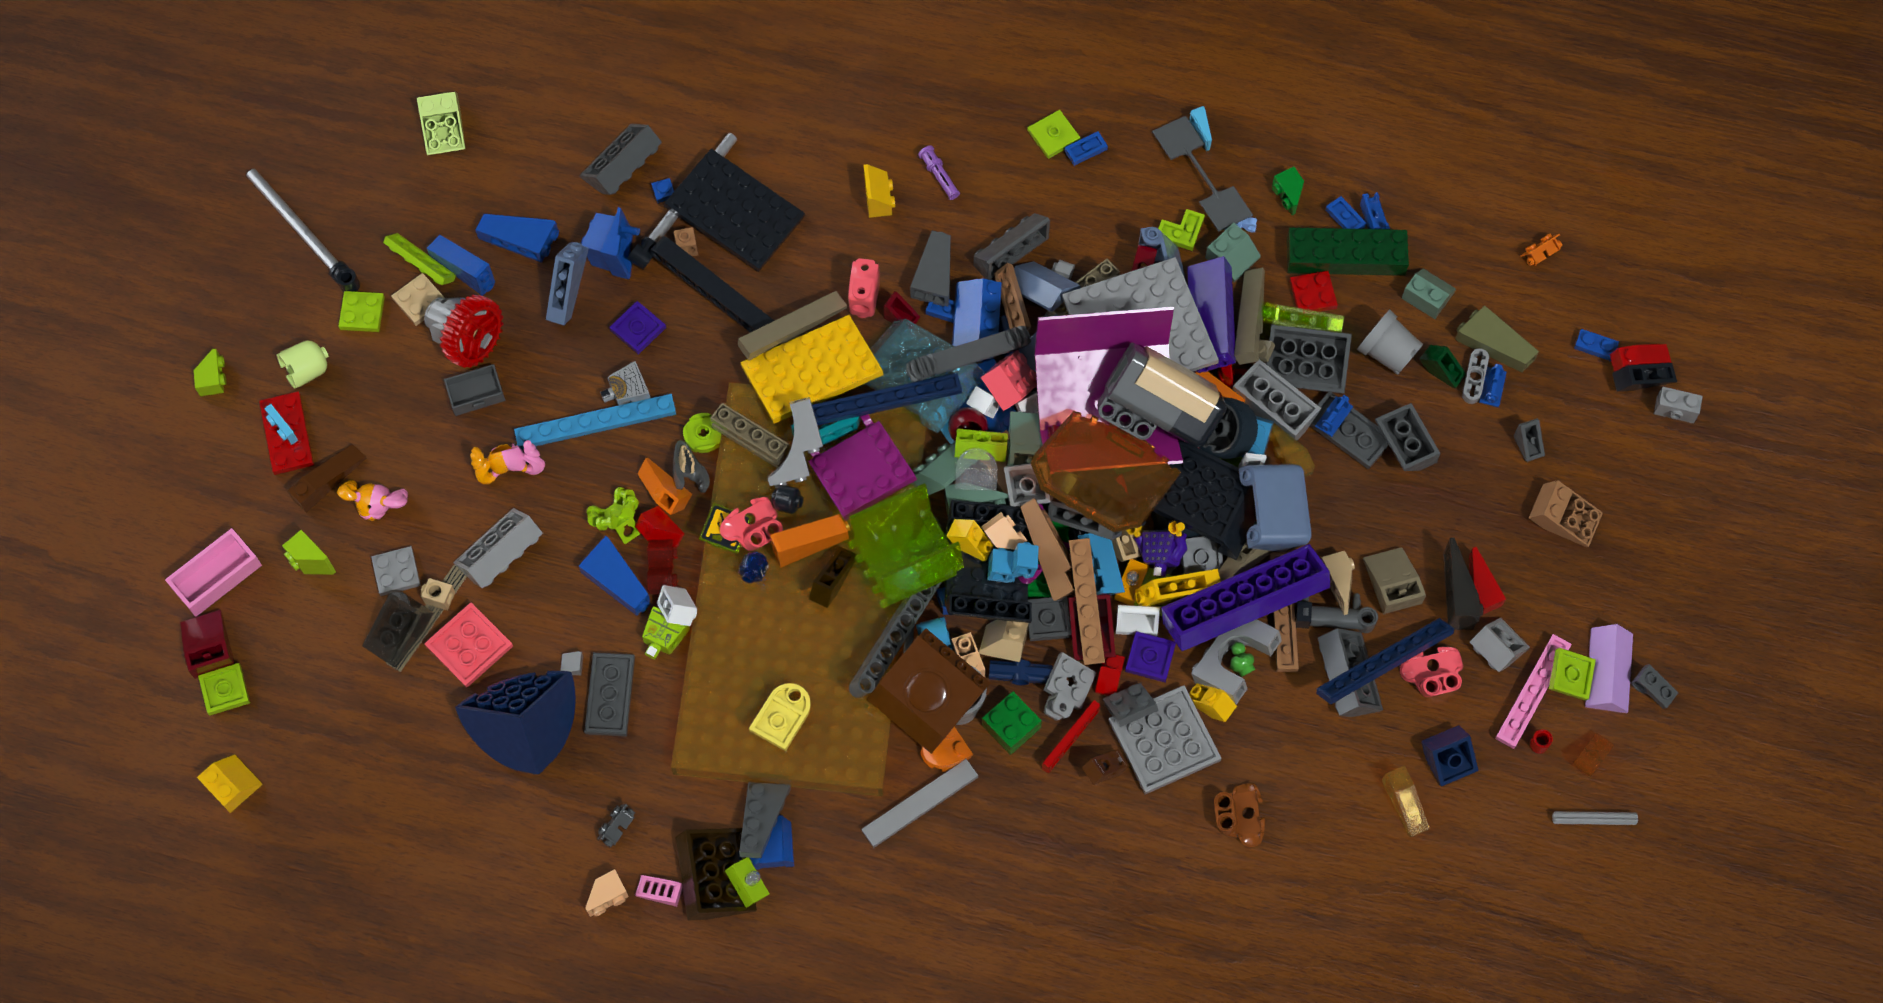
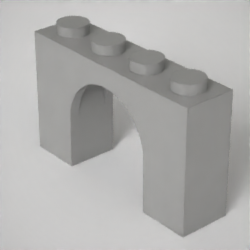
[1191,619,1282,705]

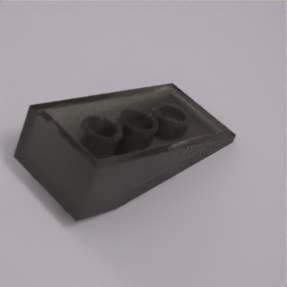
[1443,538,1483,630]

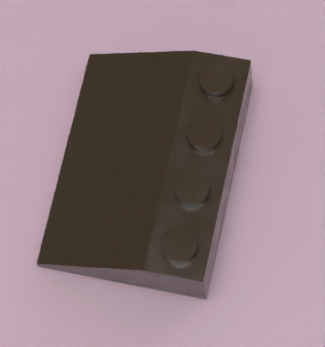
[676,828,757,920]

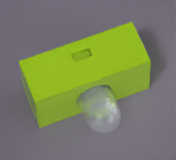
[725,857,770,908]

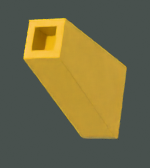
[1135,569,1221,607]

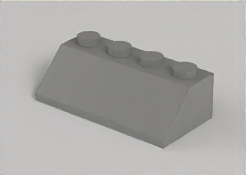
[1232,359,1321,445]
[453,508,543,589]

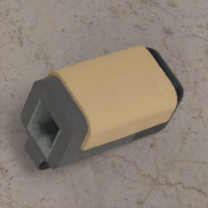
[1097,342,1227,447]

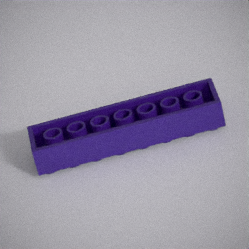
[1161,544,1330,651]

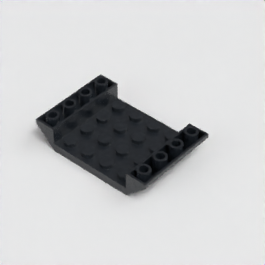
[1129,440,1257,560]
[945,500,1032,623]

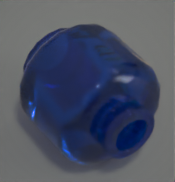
[738,552,769,583]

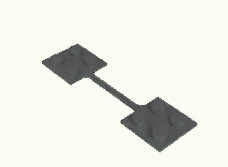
[1152,116,1253,232]

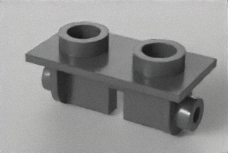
[597,804,635,848]

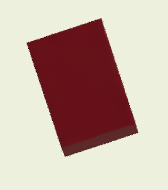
[884,291,920,332]

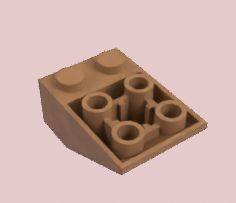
[1529,480,1603,547]

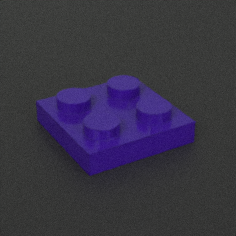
[609,301,666,355]
[1125,631,1176,683]

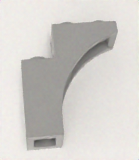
[768,397,823,488]

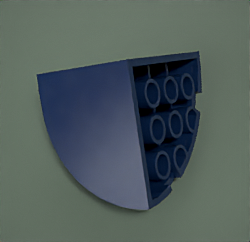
[455,671,576,774]

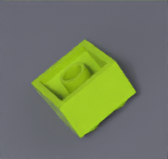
[282,530,336,575]

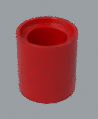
[1530,729,1553,754]

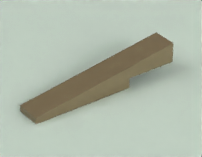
[1234,268,1265,365]
[738,291,847,361]

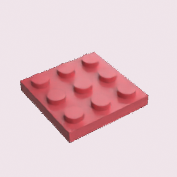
[424,603,513,688]

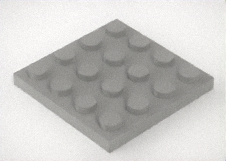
[1108,685,1222,794]

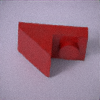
[1095,655,1125,696]

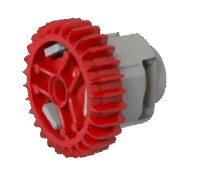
[424,294,504,368]

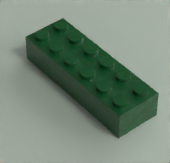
[1287,228,1409,276]

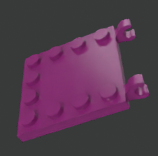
[808,414,917,521]

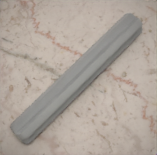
[1552,811,1638,825]

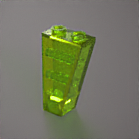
[1263,302,1344,333]

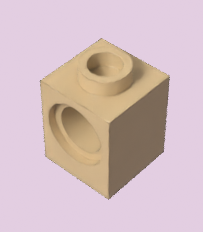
[420,578,455,611]

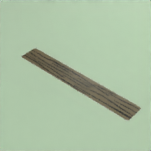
[386,565,467,671]

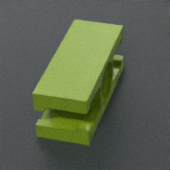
[955,429,1008,462]

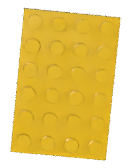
[740,315,884,424]

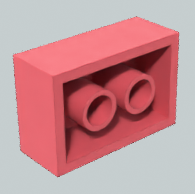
[981,350,1037,411]

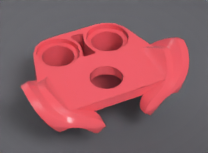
[720,497,783,551]
[1400,647,1463,697]

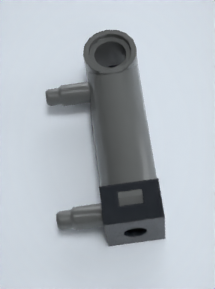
[1295,593,1378,633]

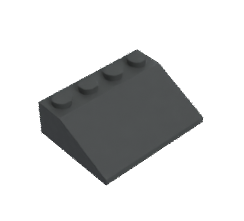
[1266,325,1352,394]

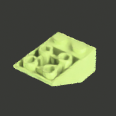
[417,92,465,155]

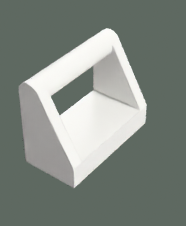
[1116,605,1160,637]

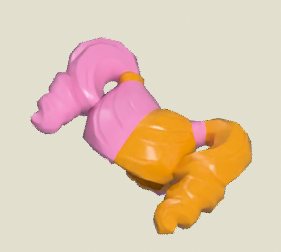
[470,440,545,484]
[337,480,408,521]

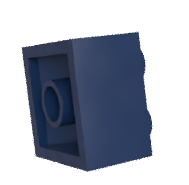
[1421,725,1479,787]

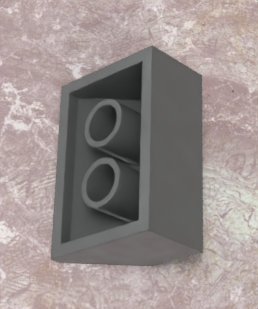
[1375,403,1441,471]

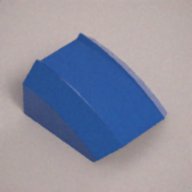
[750,815,794,870]

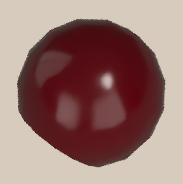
[948,407,988,442]

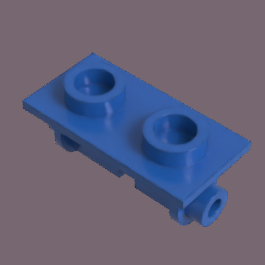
[1479,364,1507,407]
[1315,395,1353,437]

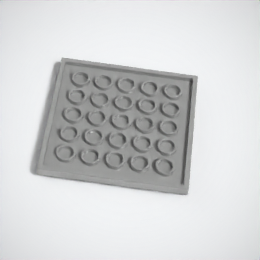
[1062,257,1219,372]

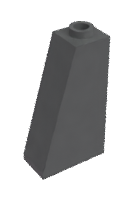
[910,231,951,307]

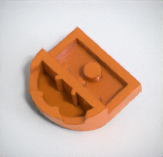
[920,726,973,772]

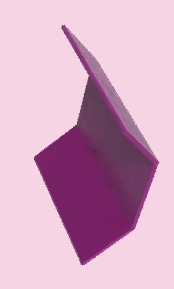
[1035,307,1183,475]

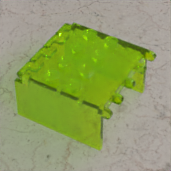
[847,483,964,608]

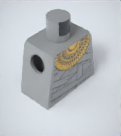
[600,361,650,406]

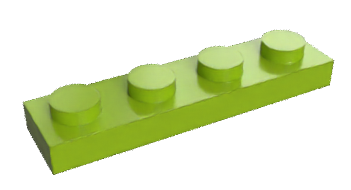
[383,233,456,285]

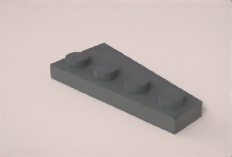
[739,782,791,858]

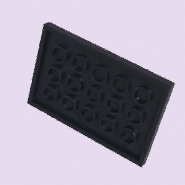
[664,149,805,272]

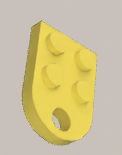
[749,683,811,751]

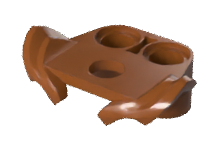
[1214,783,1265,847]

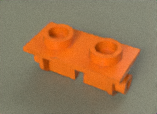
[1520,233,1562,266]

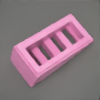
[635,875,683,907]

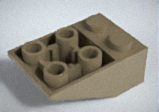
[1363,547,1426,614]

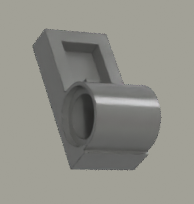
[1632,664,1679,709]

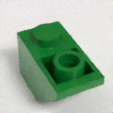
[1272,166,1304,215]

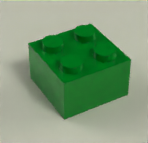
[982,691,1042,755]

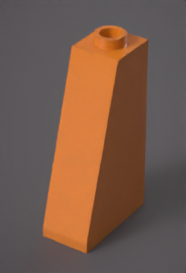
[770,514,851,568]

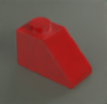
[635,506,685,548]

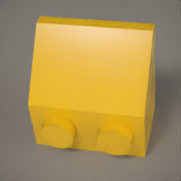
[864,164,895,218]
[197,755,263,813]

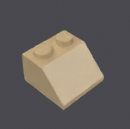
[979,620,1029,662]

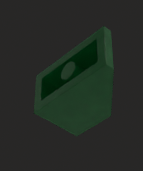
[1420,345,1466,388]

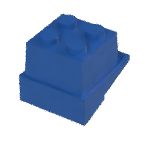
[581,207,640,279]

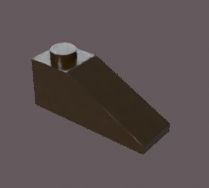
[809,547,858,608]

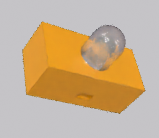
[1114,559,1149,605]

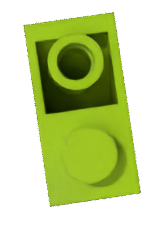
[194,349,226,396]

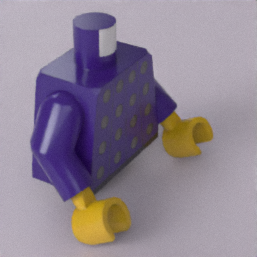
[1126,521,1187,578]

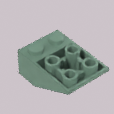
[1006,411,1047,466]
[944,482,1009,516]

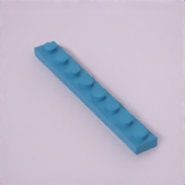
[514,394,676,449]

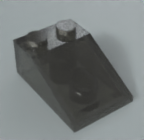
[362,592,434,667]

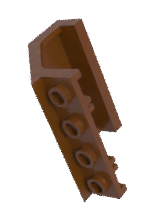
[867,628,991,754]

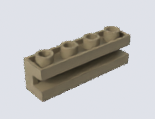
[1047,259,1120,317]
[710,403,790,468]

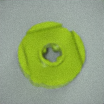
[683,413,724,453]

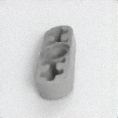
[1462,348,1489,404]

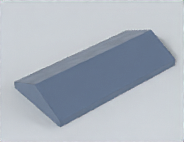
[1014,261,1081,312]

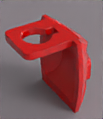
[1217,364,1247,389]

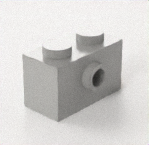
[1654,387,1703,423]

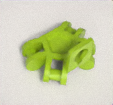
[587,487,641,544]

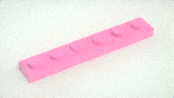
[1495,634,1572,749]

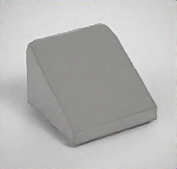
[560,651,583,675]

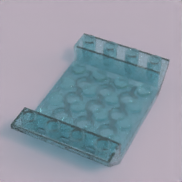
[858,319,985,433]

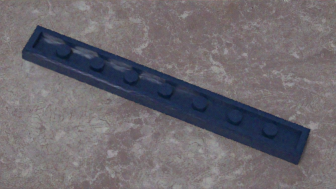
[812,373,962,425]
[1316,618,1454,704]

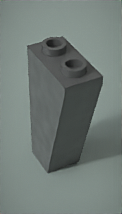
[1047,496,1124,540]

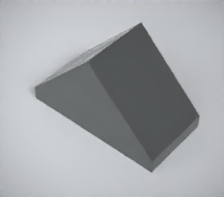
[1514,418,1545,462]

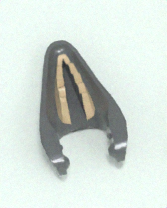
[672,440,710,493]

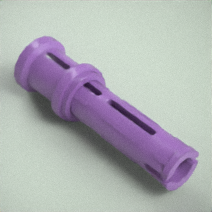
[918,145,960,200]

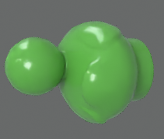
[1230,642,1255,677]

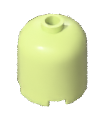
[276,340,329,388]

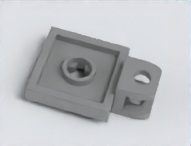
[1044,653,1096,721]

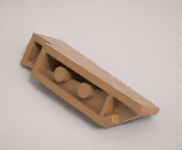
[1021,498,1075,601]

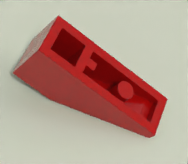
[1610,344,1672,372]
[1469,547,1506,615]

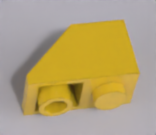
[947,519,994,561]
[1189,684,1237,722]

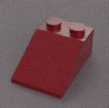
[1068,594,1116,660]

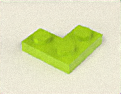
[1158,209,1205,251]

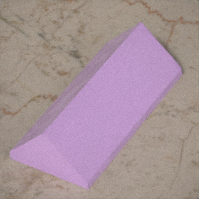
[1585,624,1633,713]

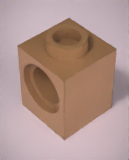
[674,227,698,256]

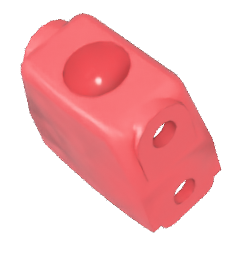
[848,259,880,318]

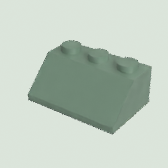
[911,442,978,498]

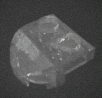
[955,448,997,491]

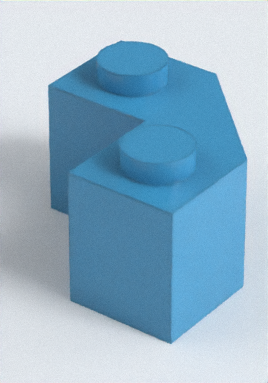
[987,542,1039,583]

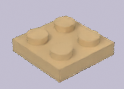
[391,273,444,326]

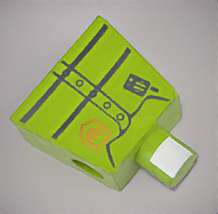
[642,606,690,660]

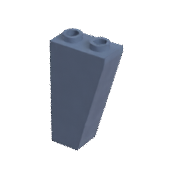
[546,242,589,325]

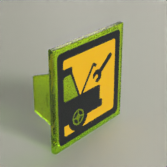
[699,503,752,554]

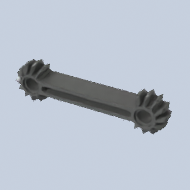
[906,326,1031,382]

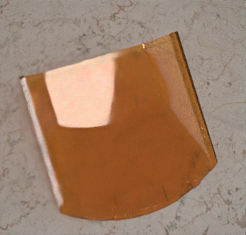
[1031,411,1180,532]

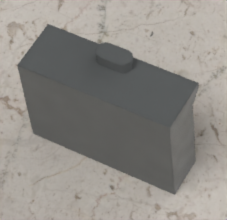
[444,364,506,416]

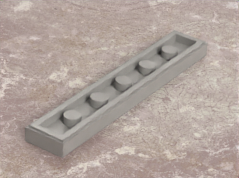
[861,759,978,848]

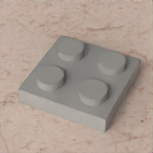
[371,546,421,596]

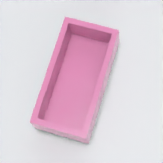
[165,528,262,617]

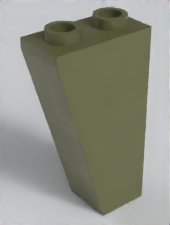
[1455,306,1539,372]

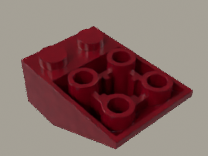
[180,610,235,679]

